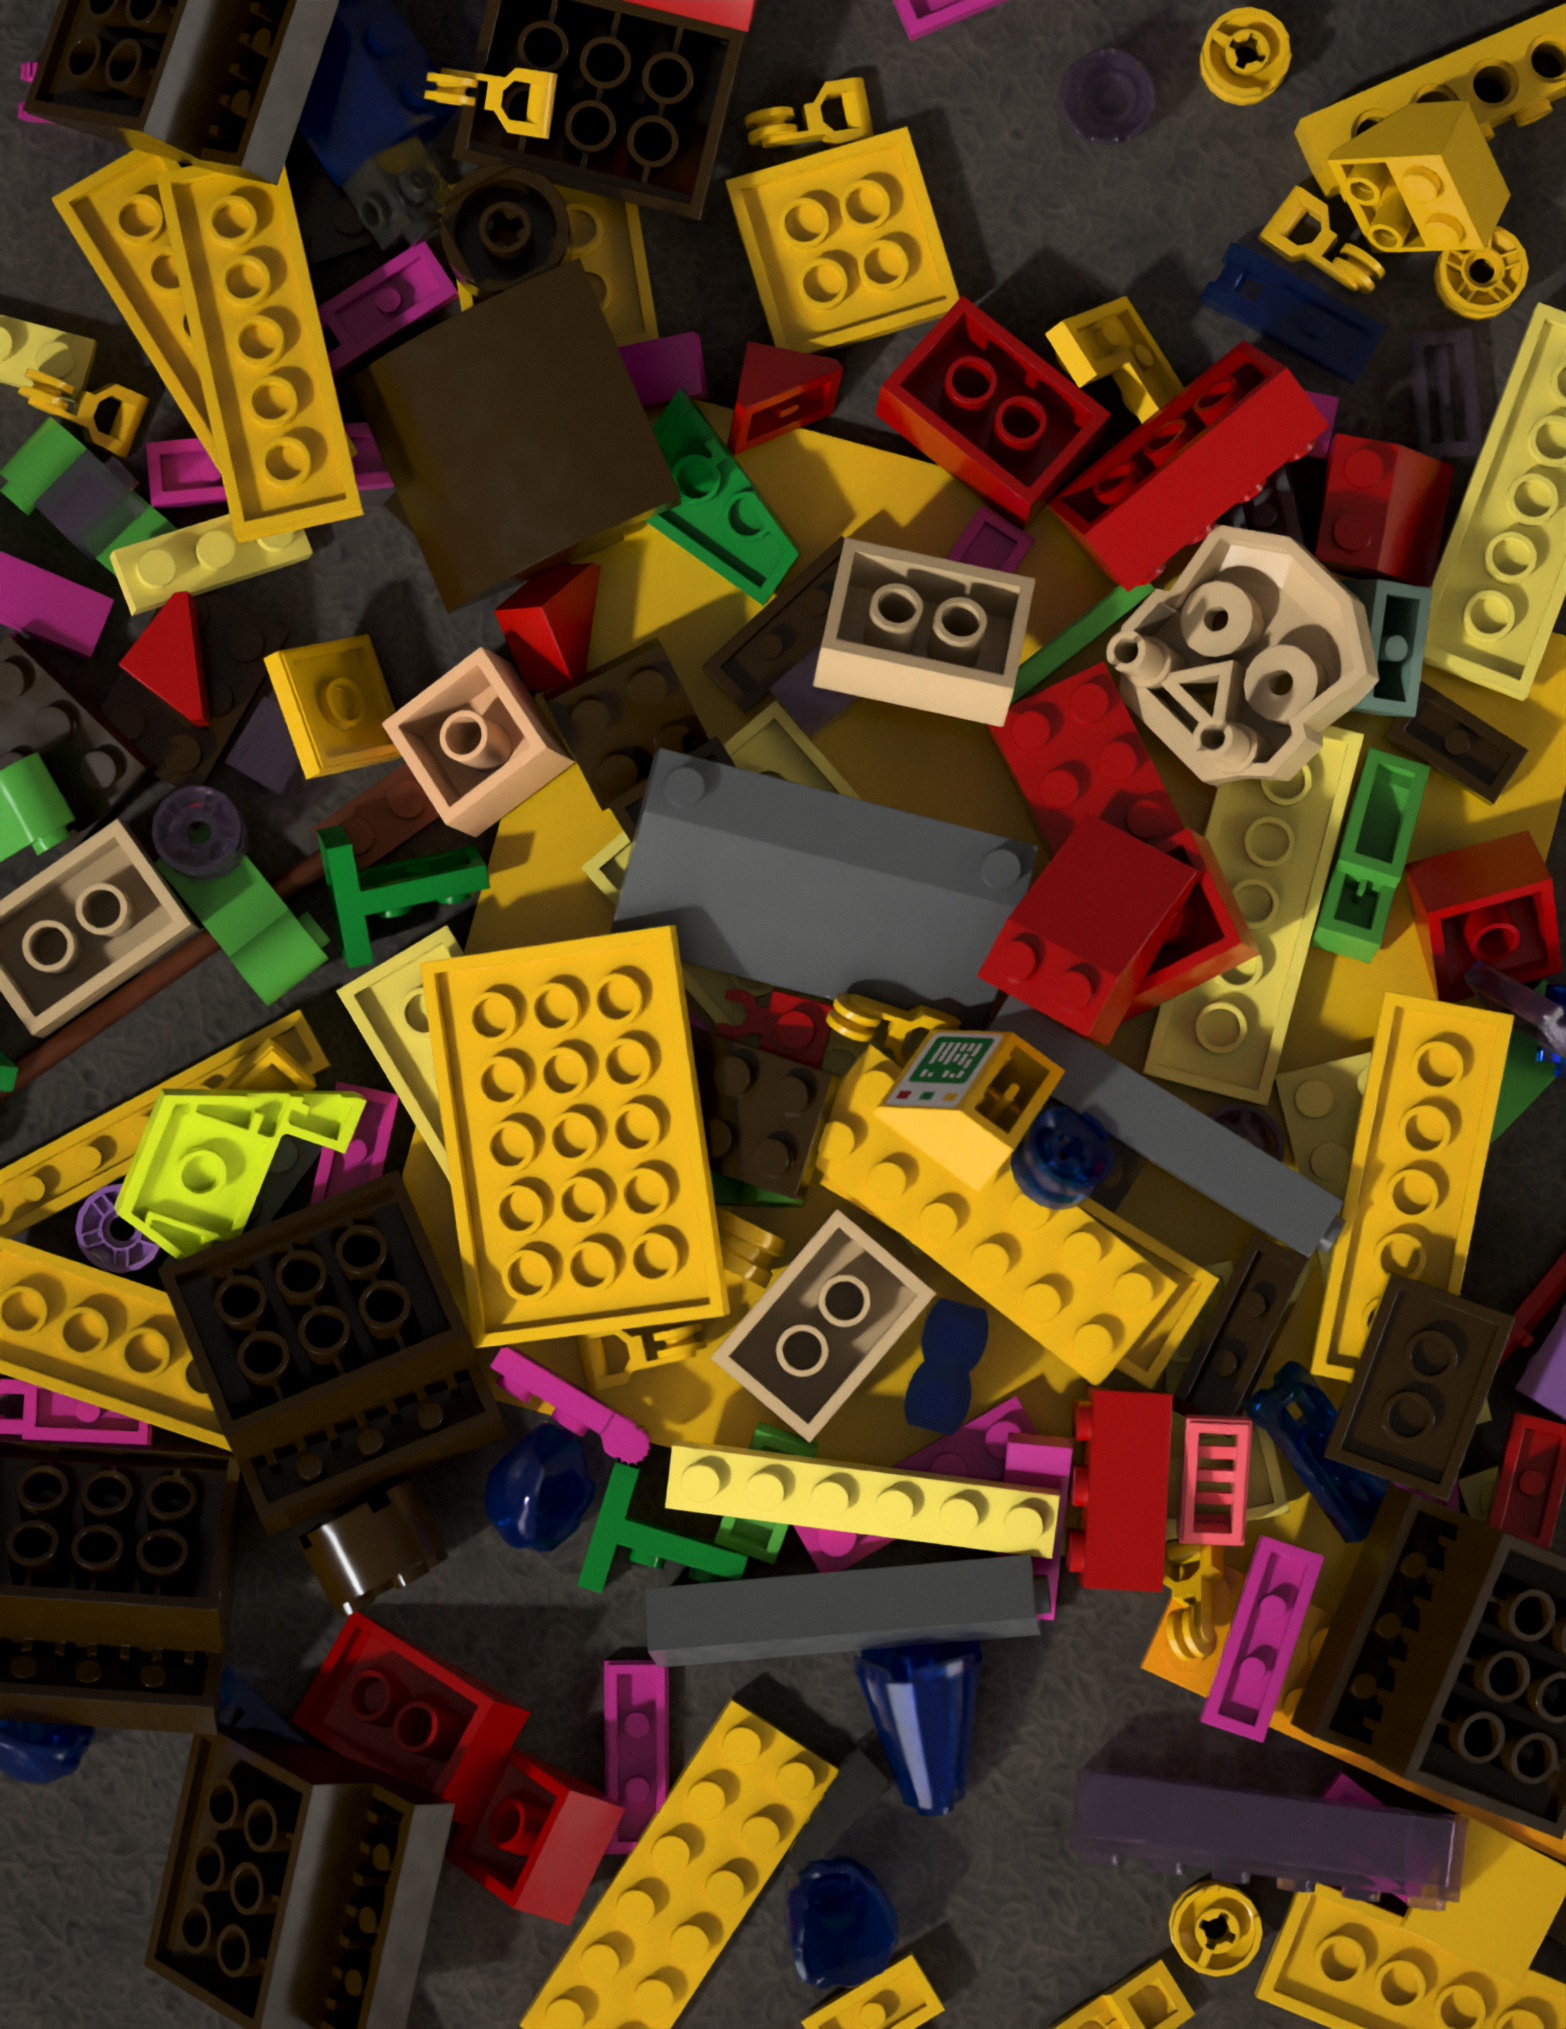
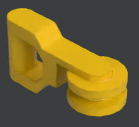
[424,67,558,139]
[744,77,874,149]
[1258,186,1386,295]
[18,368,150,458]
[826,993,961,1069]
[575,1322,708,1393]
[1163,1539,1224,1661]

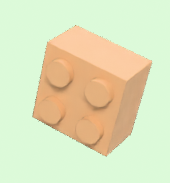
[381,647,575,838]

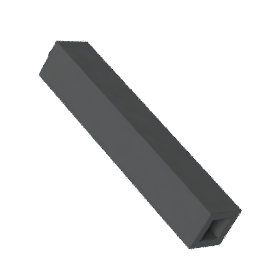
[987,995,1346,1258]
[645,1555,1051,1668]

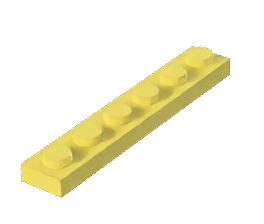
[665,1439,1060,1559]

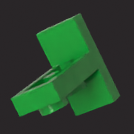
[317,824,490,969]
[577,1459,748,1594]

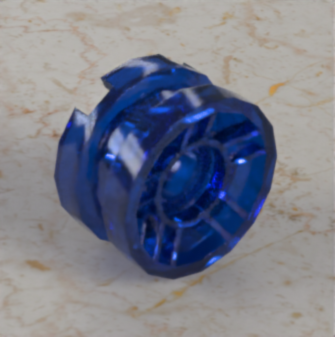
[1010,1105,1115,1210]

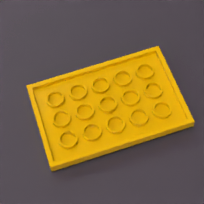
[420,926,730,1348]

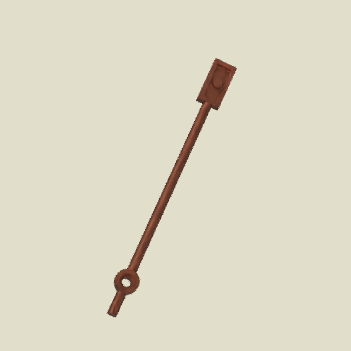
[0,763,441,1104]

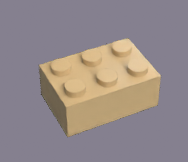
[813,538,1036,727]
[0,819,200,1039]
[711,1209,937,1443]

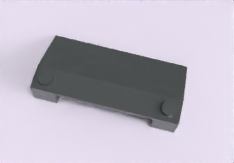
[609,748,1039,1031]

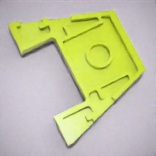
[114,1089,367,1261]

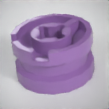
[75,1184,164,1274]

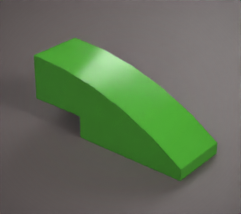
[1310,748,1431,964]

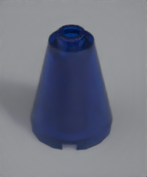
[853,1640,983,1816]

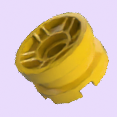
[1199,7,1292,106]
[1433,226,1529,321]
[715,1206,789,1288]
[1168,1879,1263,1977]

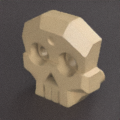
[1106,524,1379,788]

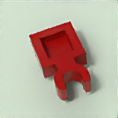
[716,989,834,1068]

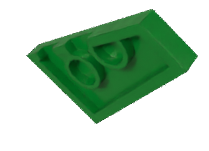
[644,387,803,606]

